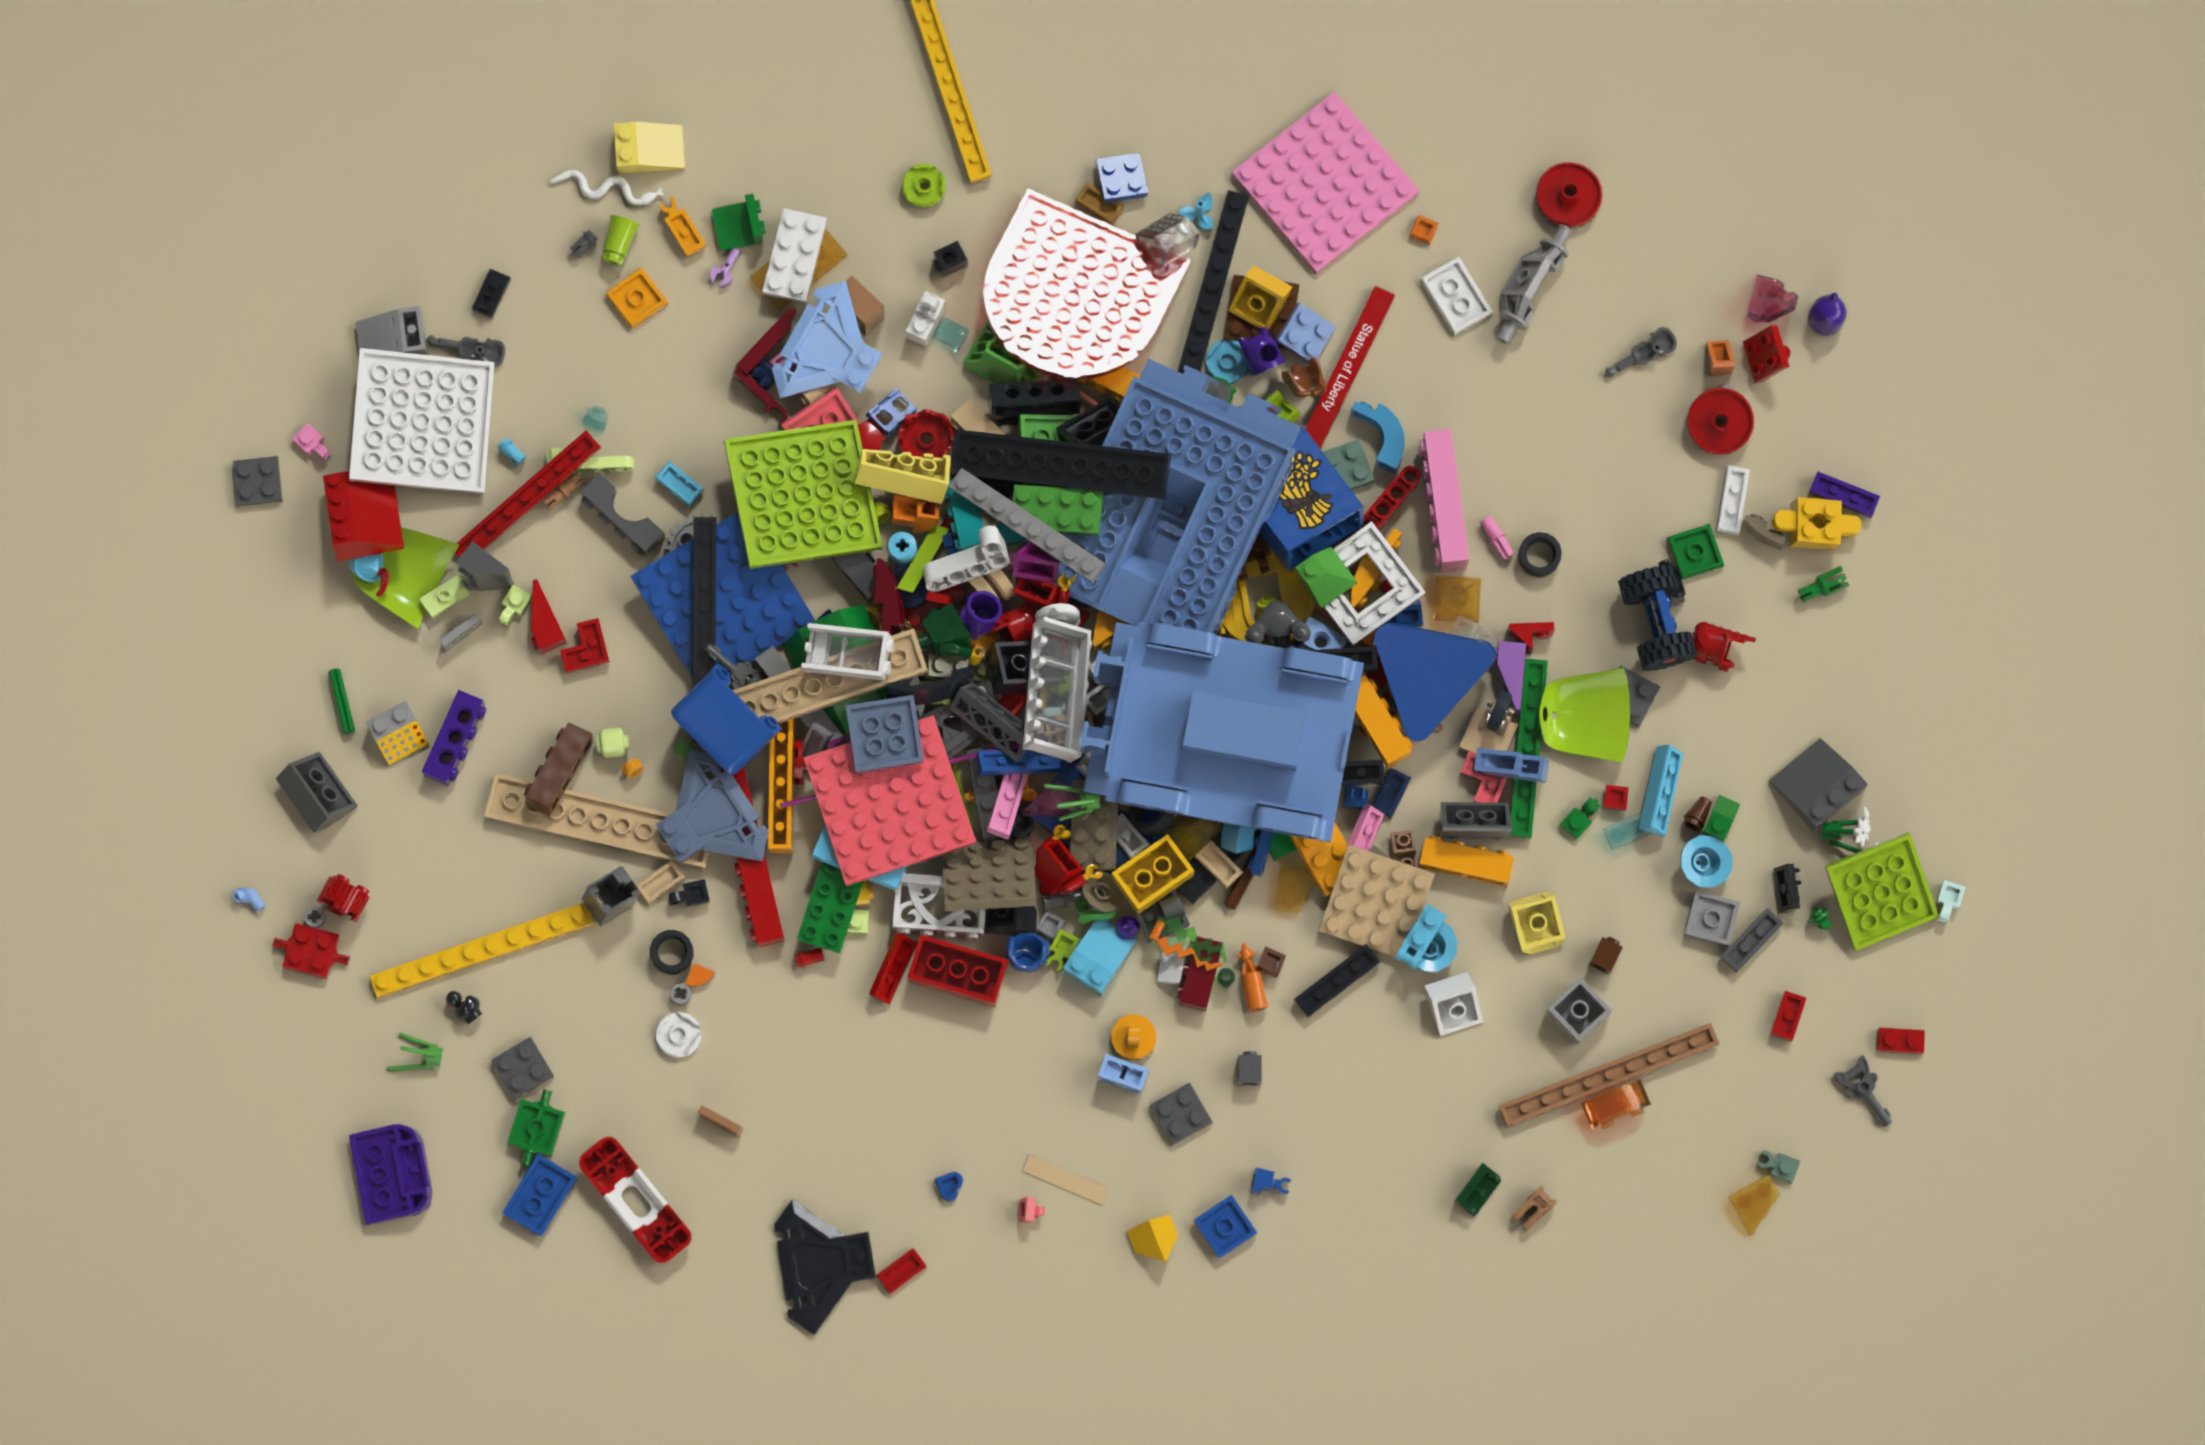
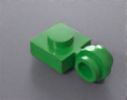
[1560,797,1600,840]

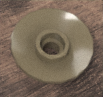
[1081,871,1123,912]

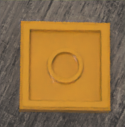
[605,267,668,329]

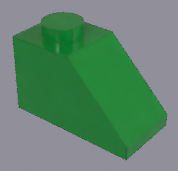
[1701,795,1740,842]

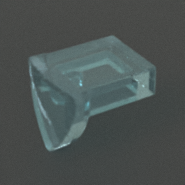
[934,317,969,352]

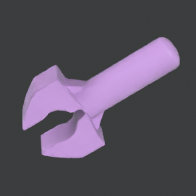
[710,248,740,288]

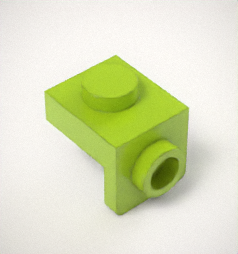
[1266,391,1301,423]

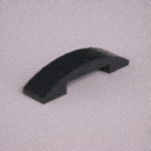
[885,666,974,705]

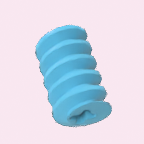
[888,532,917,568]

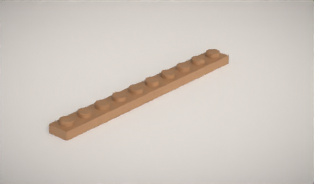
[1498,1023,1719,1128]

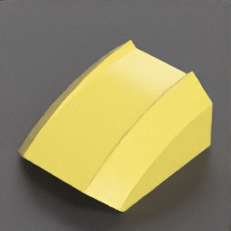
[1508,892,1566,955]

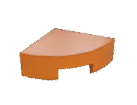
[685,963,715,987]

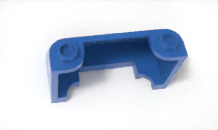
[671,664,782,774]

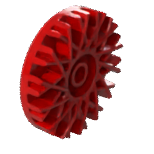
[1535,162,1603,228]
[1687,388,1754,455]

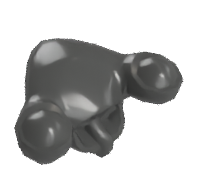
[1244,600,1311,648]

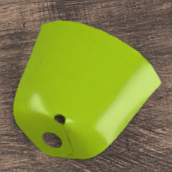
[1539,668,1630,763]

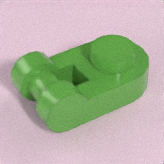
[1075,897,1117,924]

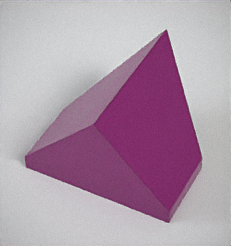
[1012,541,1060,583]

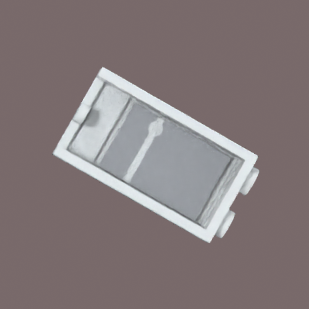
[801,623,894,681]

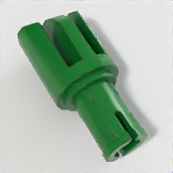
[1798,566,1849,603]

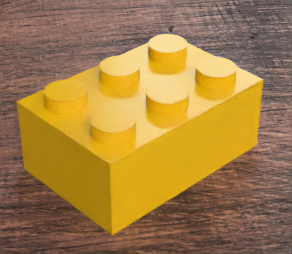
[1112,834,1194,914]

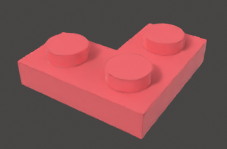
[1460,752,1507,803]

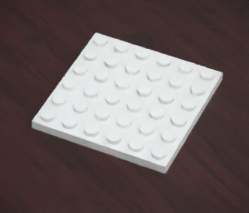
[349,348,494,494]

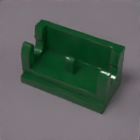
[1454,1163,1502,1217]

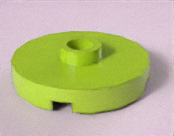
[902,163,946,208]

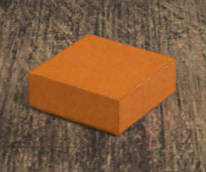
[1409,215,1438,245]

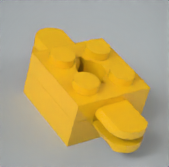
[1771,497,1862,551]

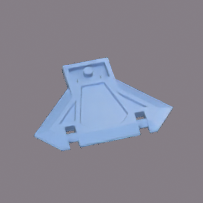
[772,281,883,398]

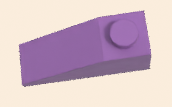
[1494,641,1526,714]

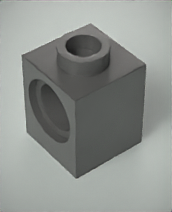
[1238,1051,1262,1086]

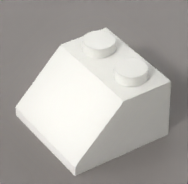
[1424,972,1483,1036]

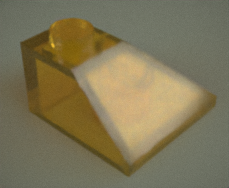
[1434,575,1481,623]
[1161,815,1222,862]

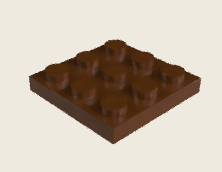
[1224,274,1300,350]

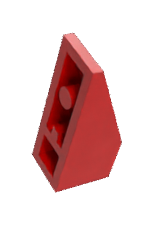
[530,579,567,655]

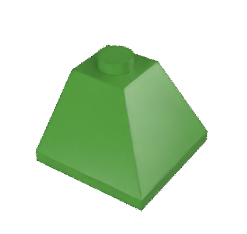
[1294,547,1358,609]

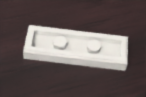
[1716,466,1750,535]

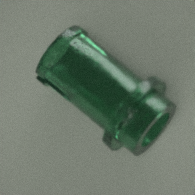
[1217,968,1235,988]

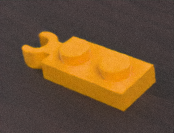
[660,197,706,258]

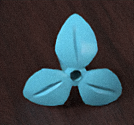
[1178,193,1214,231]

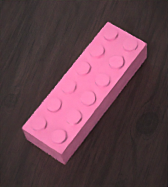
[1418,429,1469,573]

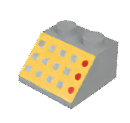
[366,700,429,766]

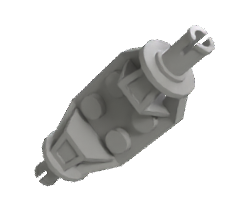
[1496,225,1572,344]

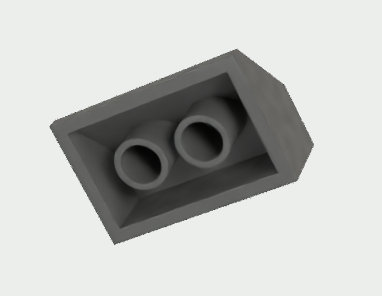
[456,542,514,591]
[275,752,358,833]
[1440,802,1512,839]

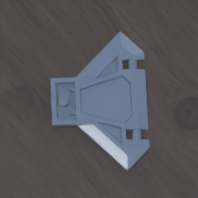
[656,750,769,863]

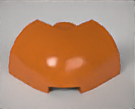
[889,493,939,533]

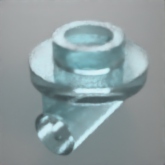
[583,406,609,431]

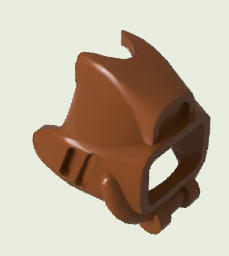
[1281,357,1327,398]

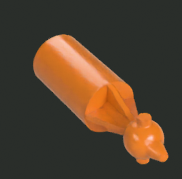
[1237,943,1268,1012]

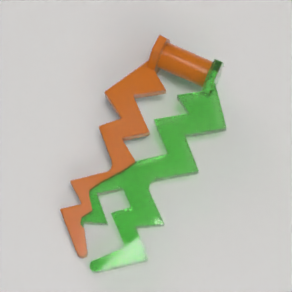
[1148,916,1227,971]

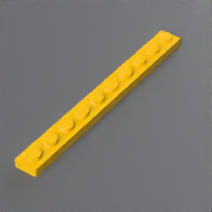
[910,0,992,183]
[369,902,595,998]

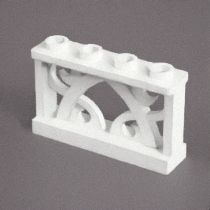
[892,873,986,940]

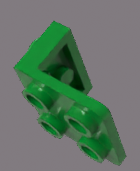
[712,193,766,251]

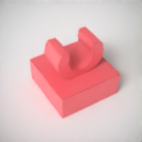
[1018,1197,1045,1223]

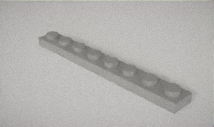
[949,468,1106,584]

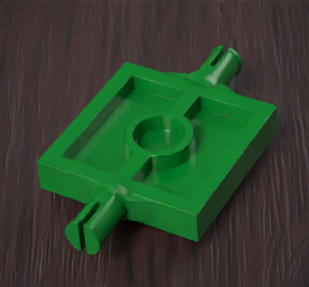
[507,1089,565,1167]

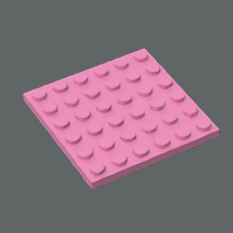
[1232,92,1419,274]

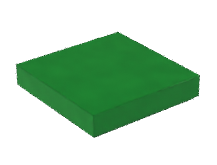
[1667,524,1724,580]

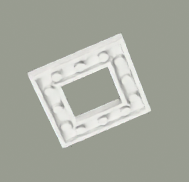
[1323,521,1426,646]

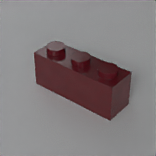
[1176,936,1223,1012]

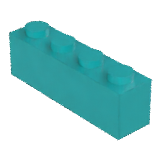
[944,477,984,552]

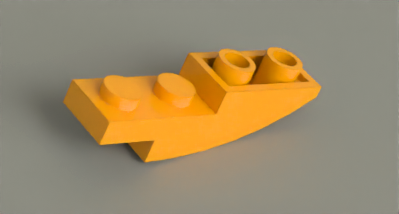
[1350,528,1402,610]

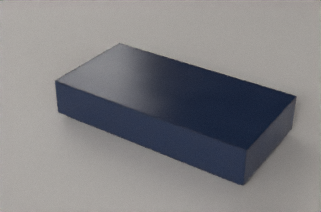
[1372,768,1411,818]

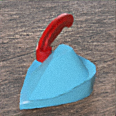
[349,553,389,597]

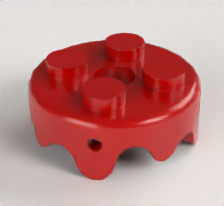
[898,409,954,458]

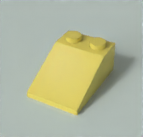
[614,122,685,174]

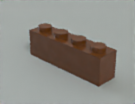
[524,722,593,816]

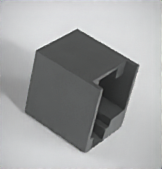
[582,866,640,927]

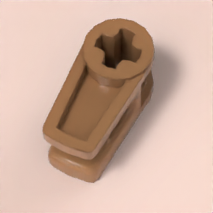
[1511,1186,1557,1231]

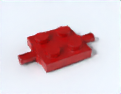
[272,923,350,979]

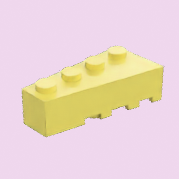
[854,449,951,504]

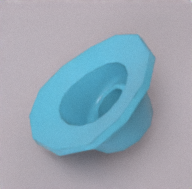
[1680,835,1733,888]
[1405,922,1458,972]

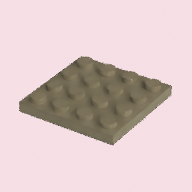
[942,838,1037,911]

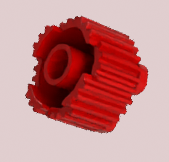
[316,874,370,922]

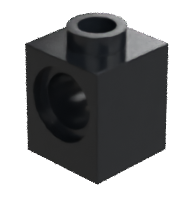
[932,240,968,277]

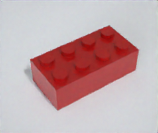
[907,934,1008,1008]

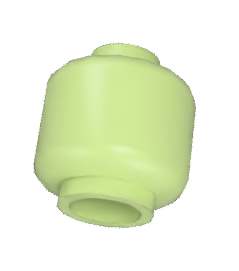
[596,728,629,758]

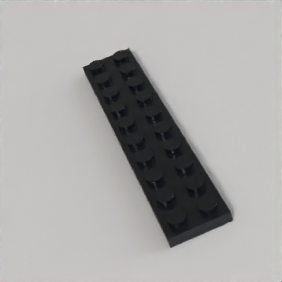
[950,429,1172,500]

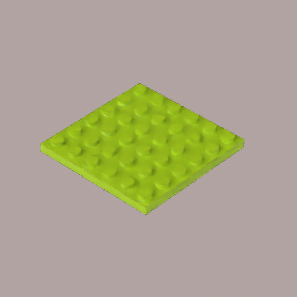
[724,420,883,569]

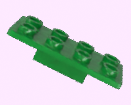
[797,862,864,954]

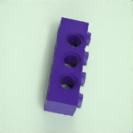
[421,690,487,786]

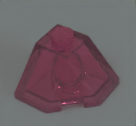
[1746,274,1798,323]
[1022,782,1078,817]

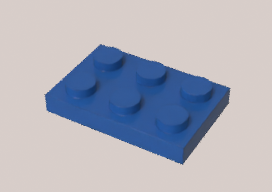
[502,1154,578,1237]

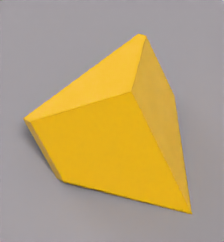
[1127,1214,1178,1263]

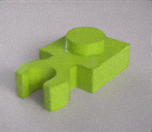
[1046,929,1081,972]

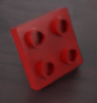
[1742,325,1791,383]

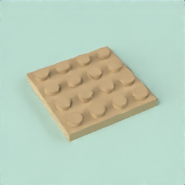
[1319,844,1435,956]

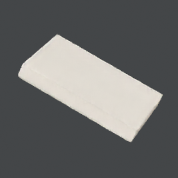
[1420,257,1493,336]

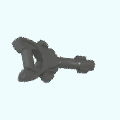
[704,643,767,690]
[1834,1055,1892,1127]

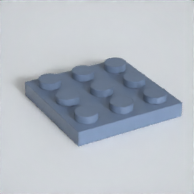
[846,695,924,774]

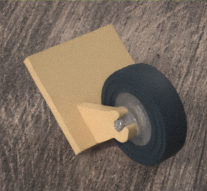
[1459,691,1518,754]

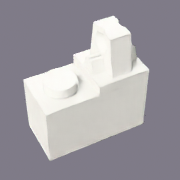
[906,291,946,347]

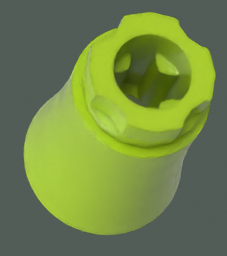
[601,215,640,266]

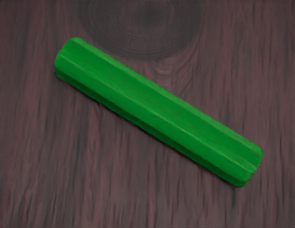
[328,668,355,734]

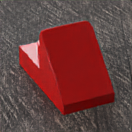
[1507,622,1555,654]

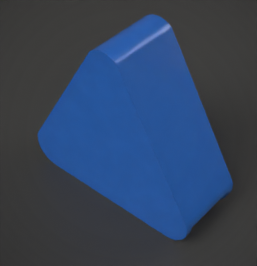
[1374,622,1496,741]

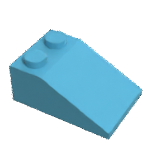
[1063,920,1138,997]

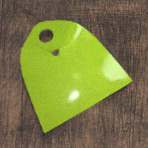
[352,527,459,629]

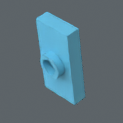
[655,461,704,507]

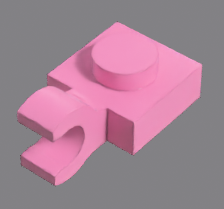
[292,423,331,461]

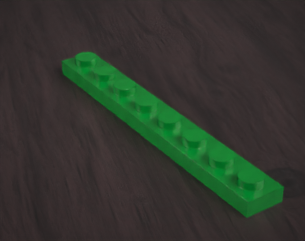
[1510,658,1548,839]

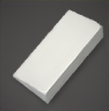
[1157,937,1188,985]

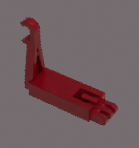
[732,308,797,426]

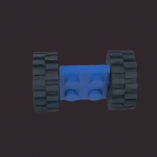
[1618,565,1697,671]

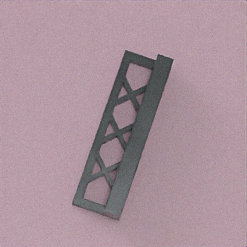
[949,682,1040,762]

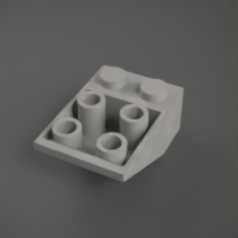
[356,306,428,355]

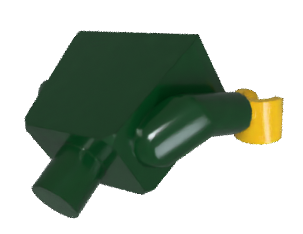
[917,603,983,665]

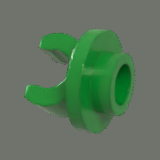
[1808,907,1832,930]

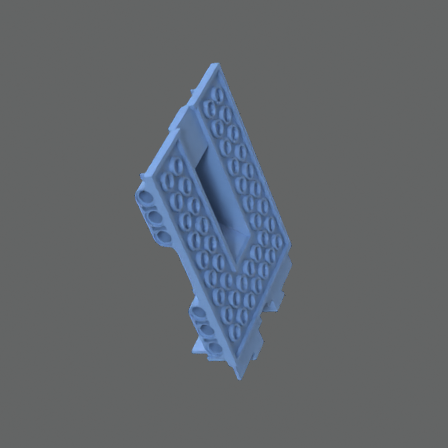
[1050,359,1301,635]
[1080,622,1364,843]

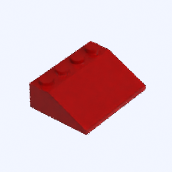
[323,471,405,562]

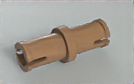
[541,472,585,510]

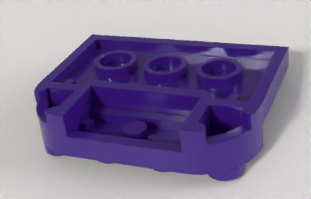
[349,1124,432,1226]

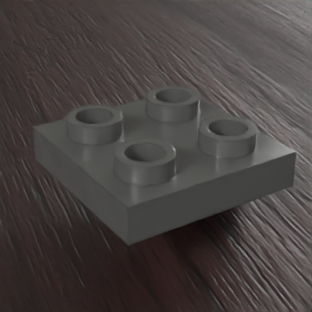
[1133,889,1190,943]

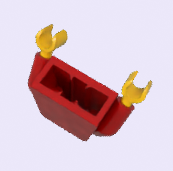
[1012,560,1076,610]
[1034,825,1103,895]

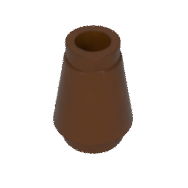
[1683,796,1712,831]

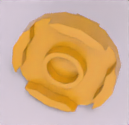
[1111,1014,1156,1061]

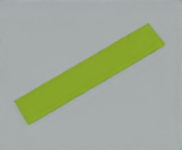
[897,525,949,593]

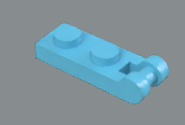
[1395,904,1447,970]

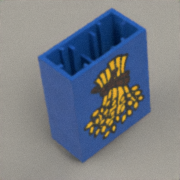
[1259,427,1363,572]

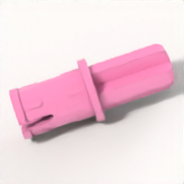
[1480,516,1514,559]

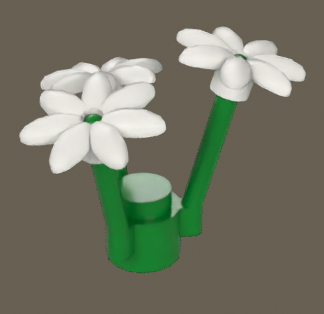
[1821,807,1879,853]

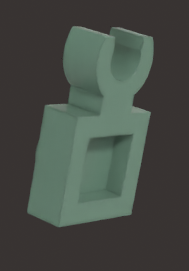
[1757,1150,1800,1183]

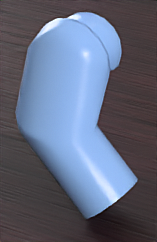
[232,888,266,912]

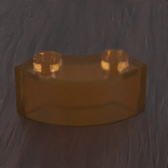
[1581,1079,1651,1130]

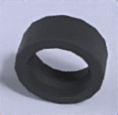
[1518,532,1562,577]
[1129,806,1174,837]
[650,930,694,975]

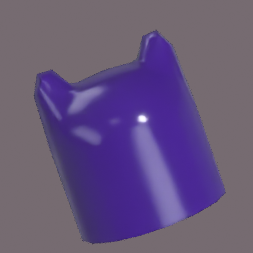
[1808,292,1847,336]
[1239,327,1285,377]
[960,591,1002,640]

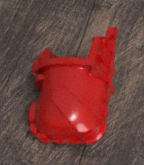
[991,603,1037,642]
[1692,621,1756,672]

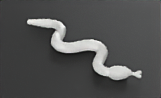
[550,170,664,206]

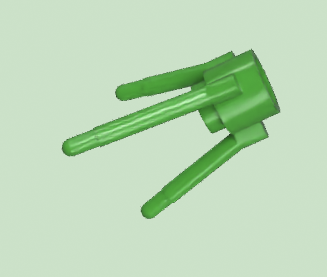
[1044,784,1100,821]
[387,1033,443,1071]

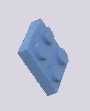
[1276,303,1336,363]

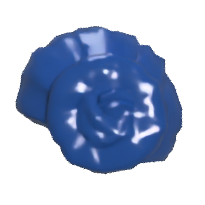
[1005,932,1049,973]

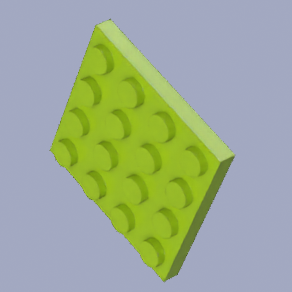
[1825,832,1939,951]

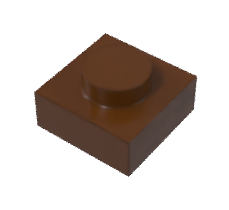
[1256,946,1286,978]

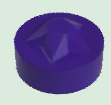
[1116,916,1140,939]

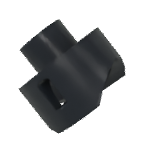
[1010,807,1034,840]

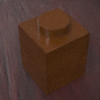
[1589,937,1623,975]

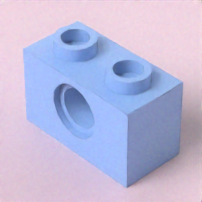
[1295,616,1348,650]

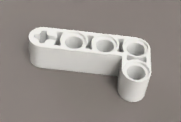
[923,526,1010,592]

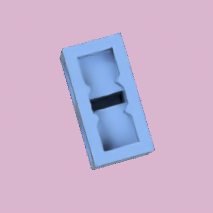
[1098,1054,1149,1094]

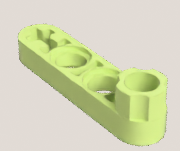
[546,448,634,474]

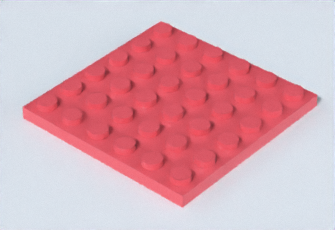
[804,715,977,886]

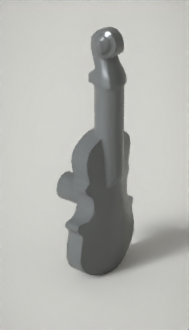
[1605,327,1677,378]
[426,335,505,367]

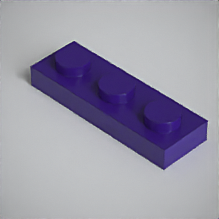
[1809,471,1880,518]

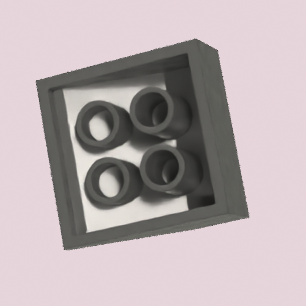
[1769,738,1868,833]

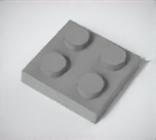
[1684,890,1740,947]

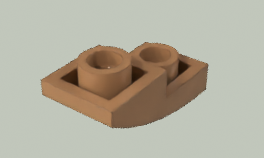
[1391,830,1419,868]

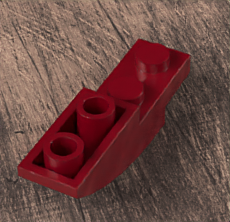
[871,558,905,636]

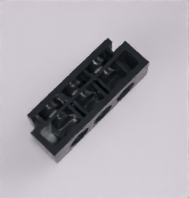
[988,379,1081,426]

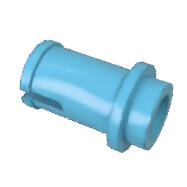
[497,438,527,466]

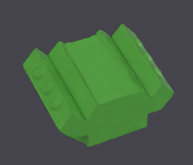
[963,321,1051,384]

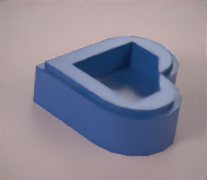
[935,1172,963,1202]

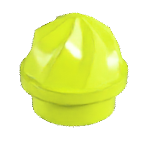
[874,502,891,525]

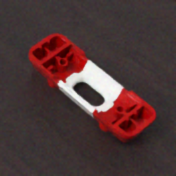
[579,1136,692,1263]

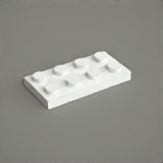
[762,208,827,304]

